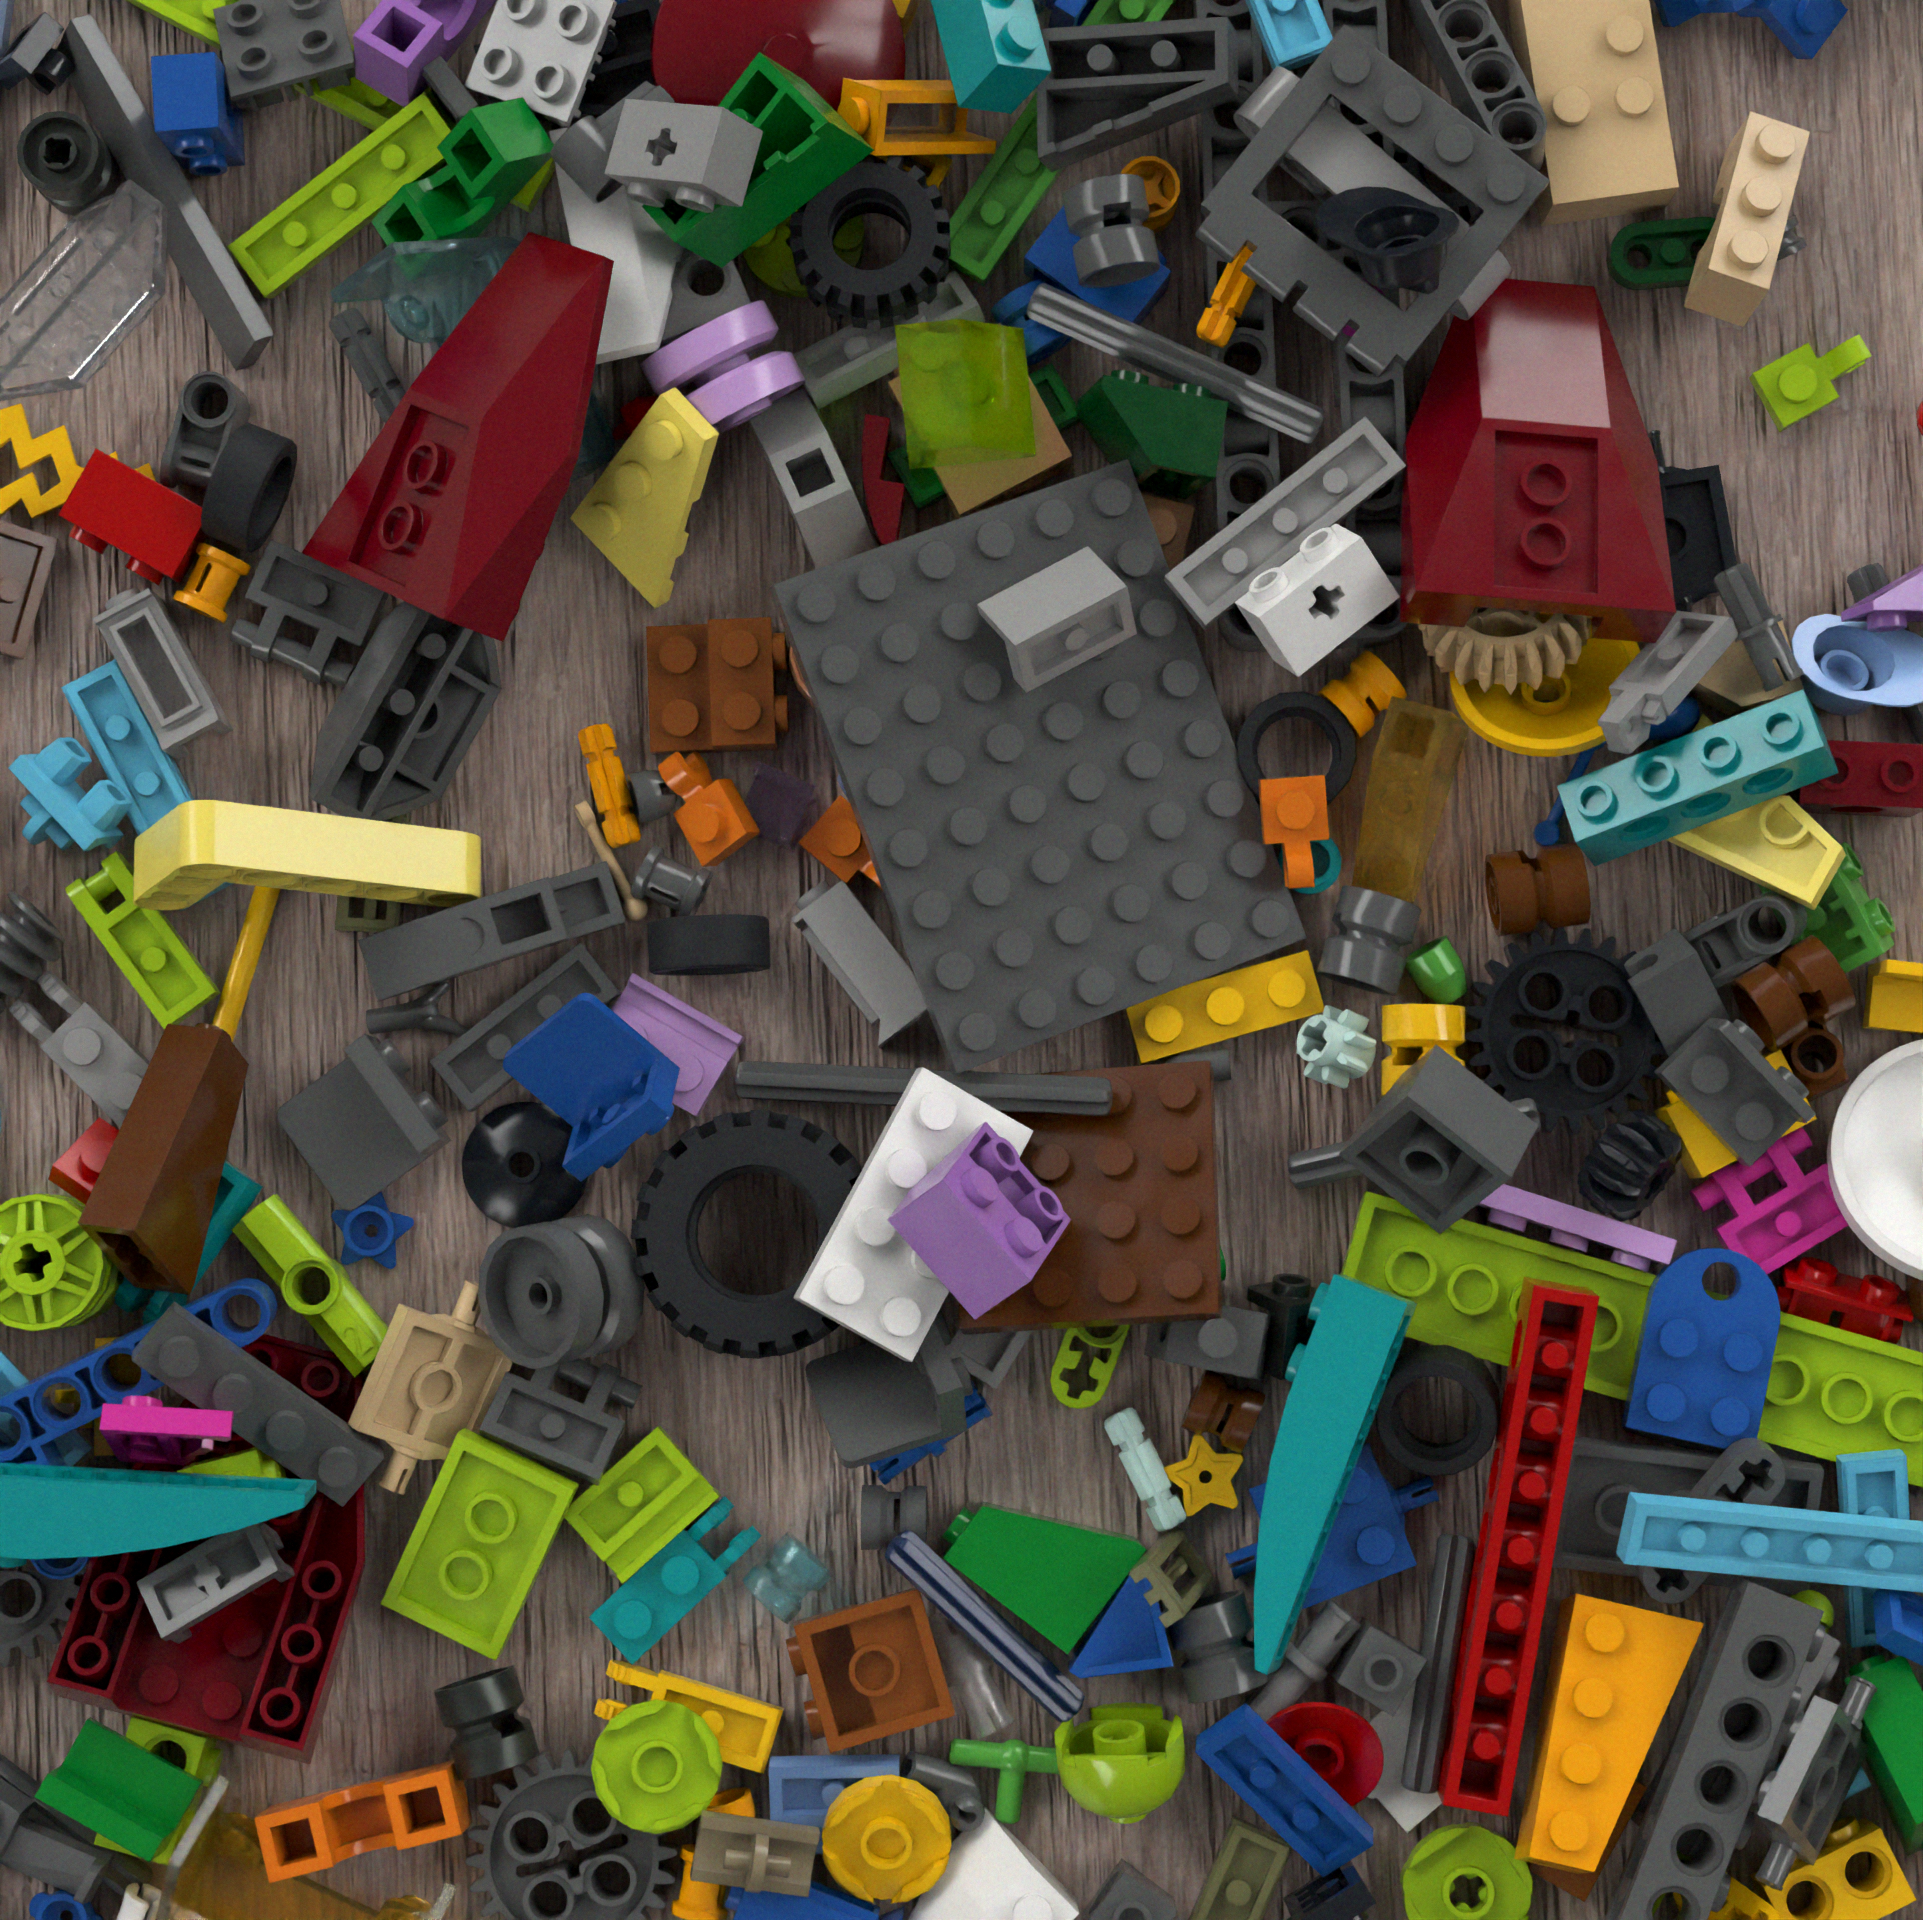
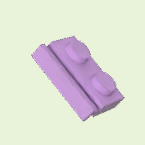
[611,973,744,1117]

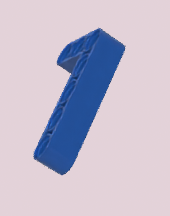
[0,1278,277,1580]

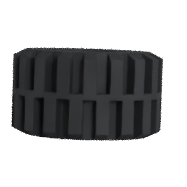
[789,154,951,329]

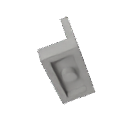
[977,546,1137,693]

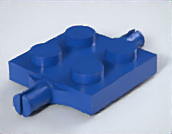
[1225,1443,1439,1609]

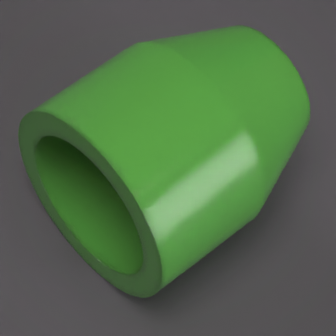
[1405,936,1468,1005]

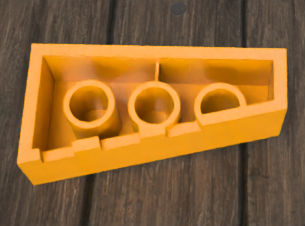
[1514,1593,1705,1874]

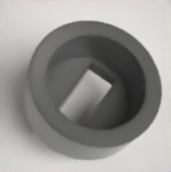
[627,770,677,824]

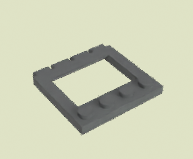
[1195,24,1550,377]

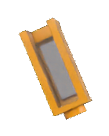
[837,78,997,156]

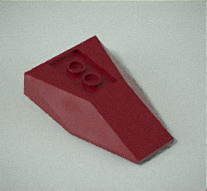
[302,232,614,642]
[1400,278,1676,643]
[47,1334,366,1764]

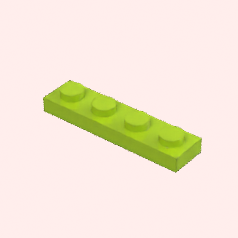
[227,92,453,299]

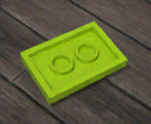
[380,1428,580,1661]

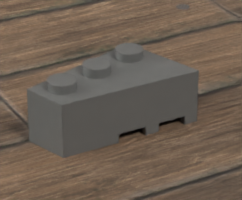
[1037,17,1238,172]

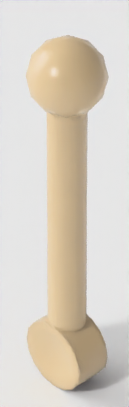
[574,800,648,921]

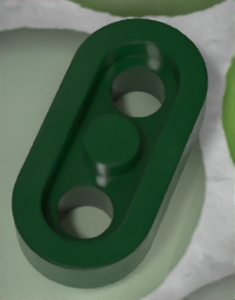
[1606,217,1715,290]

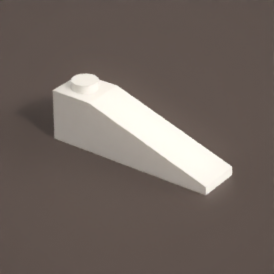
[549,126,684,364]

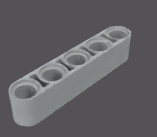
[1233,66,1511,320]

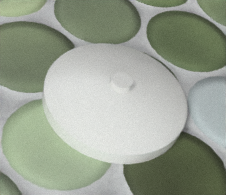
[1827,1039,1923,1281]

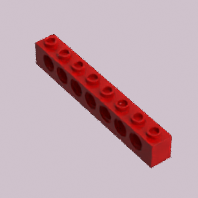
[1437,1277,1600,1817]

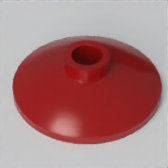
[1266,1702,1384,1806]

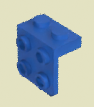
[503,993,680,1182]

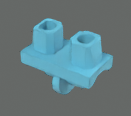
[8,737,132,851]

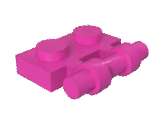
[1689,1127,1848,1275]

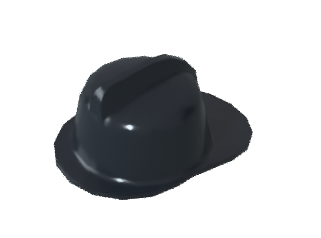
[1316,186,1460,294]

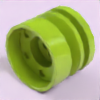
[0,1194,125,1332]

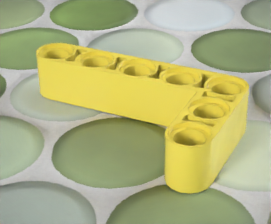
[133,800,481,911]

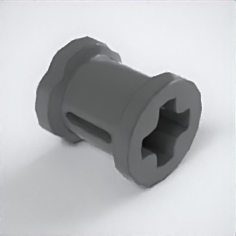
[631,845,713,917]

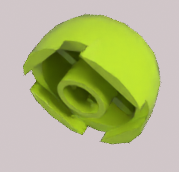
[1054,1702,1186,1824]

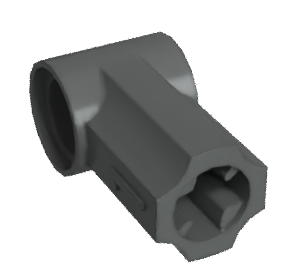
[550,81,675,204]

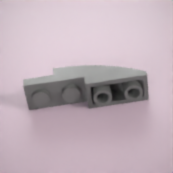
[358,861,626,1002]

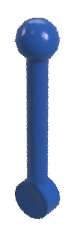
[1533,741,1607,847]

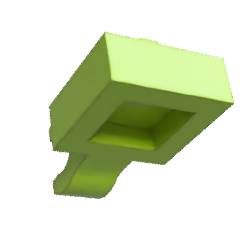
[1749,334,1872,432]

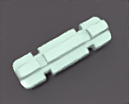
[1104,1407,1186,1532]

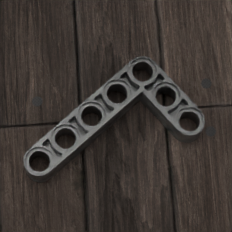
[1402,0,1547,171]

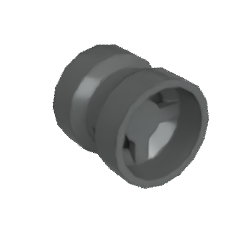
[861,1485,927,1550]

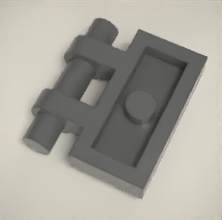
[230,540,389,688]
[479,1359,643,1486]

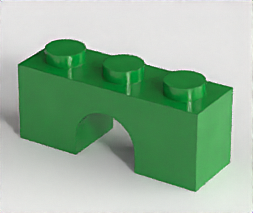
[371,97,554,273]

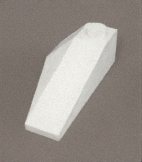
[908,1807,1079,1920]

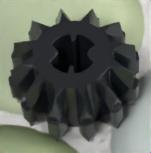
[1577,1109,1682,1222]

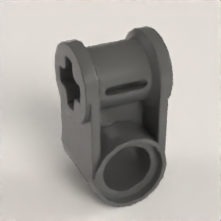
[160,371,250,490]
[1681,890,1807,989]

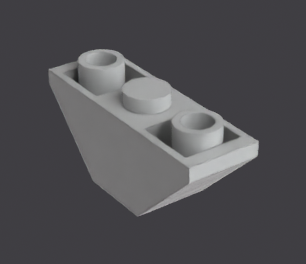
[749,388,876,569]

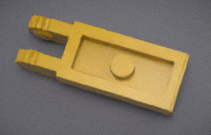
[594,1659,784,1774]

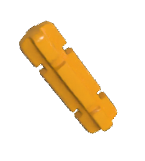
[1196,247,1257,348]
[578,723,641,848]

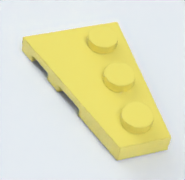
[570,387,719,609]
[1665,714,1846,910]

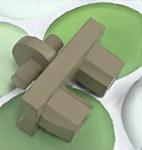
[690,1810,820,1897]

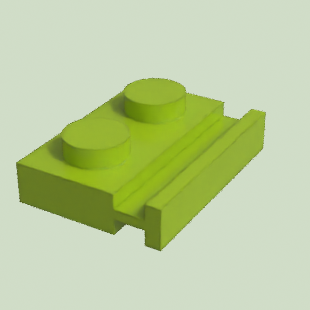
[564,1425,721,1584]

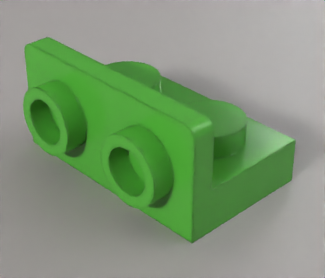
[1758,834,1896,973]

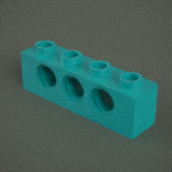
[1557,689,1839,867]

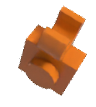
[658,752,761,867]
[1258,775,1329,889]
[798,795,884,893]

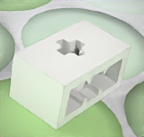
[1235,523,1400,677]

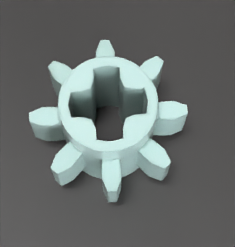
[1296,1005,1376,1089]

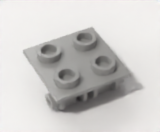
[464,0,617,128]

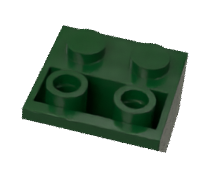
[1076,370,1228,500]

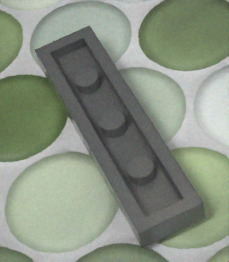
[132,1301,384,1507]

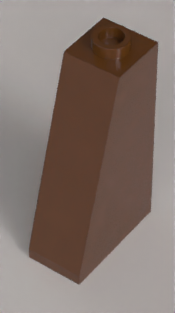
[78,1023,249,1295]

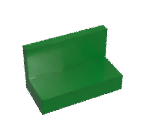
[34,1717,204,1863]

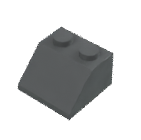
[1339,1045,1539,1234]

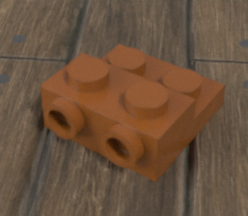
[646,617,789,755]
[786,1588,956,1753]

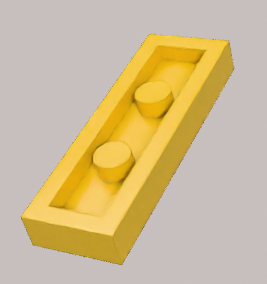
[1125,950,1325,1065]

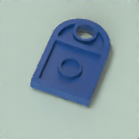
[1621,1248,1780,1449]

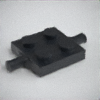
[1646,430,1737,612]

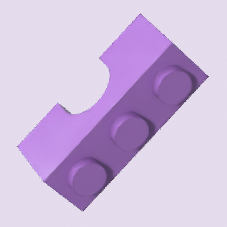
[353,0,496,107]

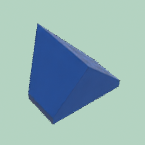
[1068,1558,1174,1679]

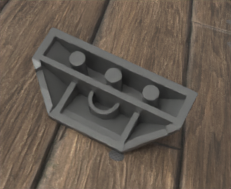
[309,601,502,821]

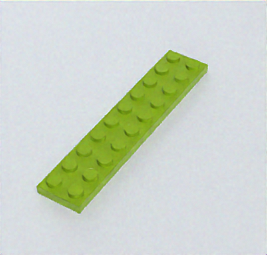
[1340,1191,1923,1488]

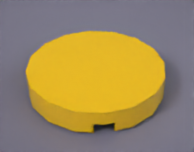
[822,1774,952,1904]

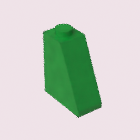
[941,1501,1147,1655]
[1840,1655,1923,1856]

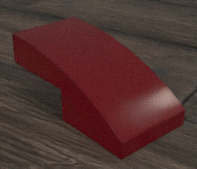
[862,414,906,547]

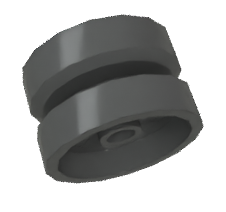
[478,1214,645,1369]

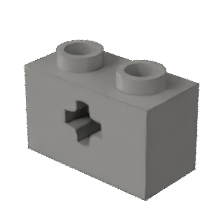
[604,99,763,213]

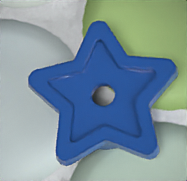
[331,1192,414,1269]

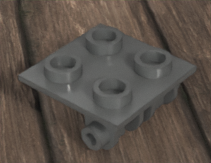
[213,0,356,112]

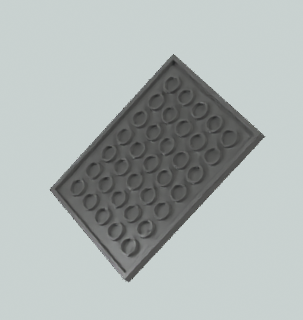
[769,459,1307,1074]

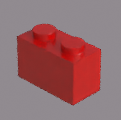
[58,448,207,586]

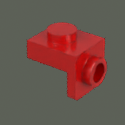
[48,1117,119,1205]

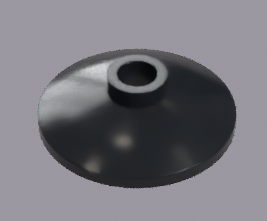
[462,1101,589,1228]

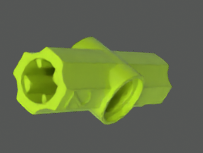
[232,1194,389,1378]

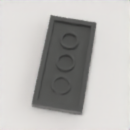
[1552,1436,1825,1595]

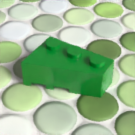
[642,52,874,268]

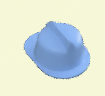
[1791,614,1923,716]

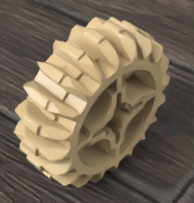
[1418,607,1592,695]

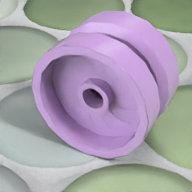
[640,300,806,433]

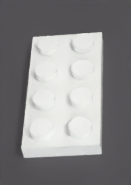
[793,1067,1033,1362]

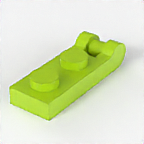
[64,850,221,1029]

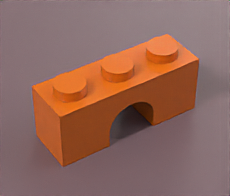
[254,1760,473,1883]

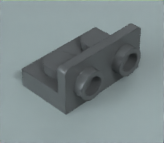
[1655,1018,1816,1167]

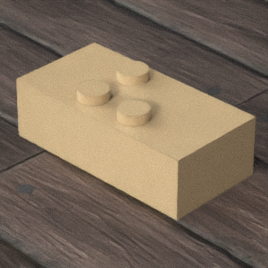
[1506,0,1679,226]

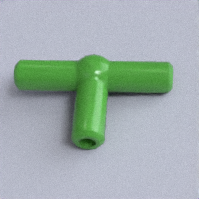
[949,1738,1060,1824]

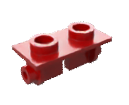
[1775,1257,1914,1344]

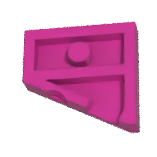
[99,1396,234,1465]

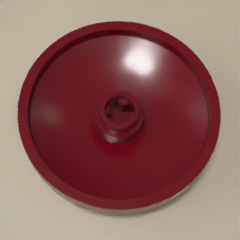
[650,0,906,126]

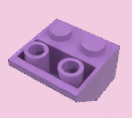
[888,1122,1071,1320]

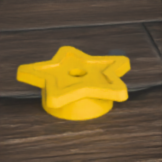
[1163,1434,1244,1517]

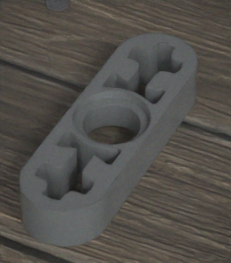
[1636,1438,1786,1604]

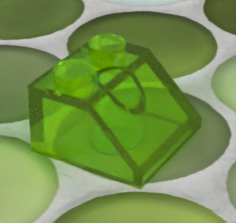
[895,319,1036,469]

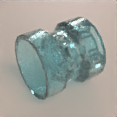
[742,1531,833,1624]

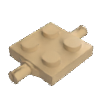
[348,1280,513,1495]

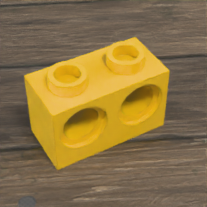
[1749,1816,1916,1920]

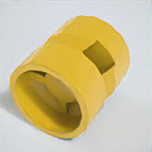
[1381,1004,1465,1096]

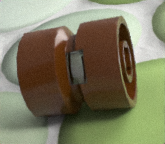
[1484,842,1591,937]
[1731,935,1855,1052]

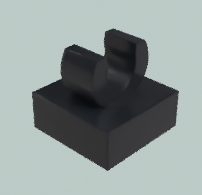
[0,12,75,95]

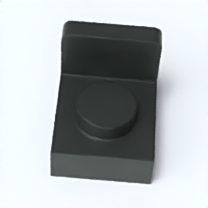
[1247,1273,1317,1380]

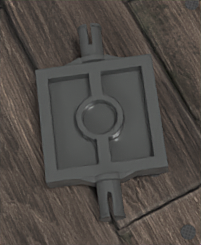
[1755,1675,1878,1891]

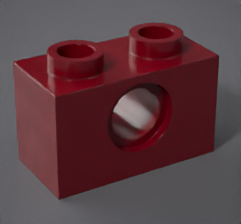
[1785,740,1923,817]

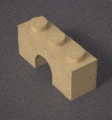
[1684,111,1810,327]

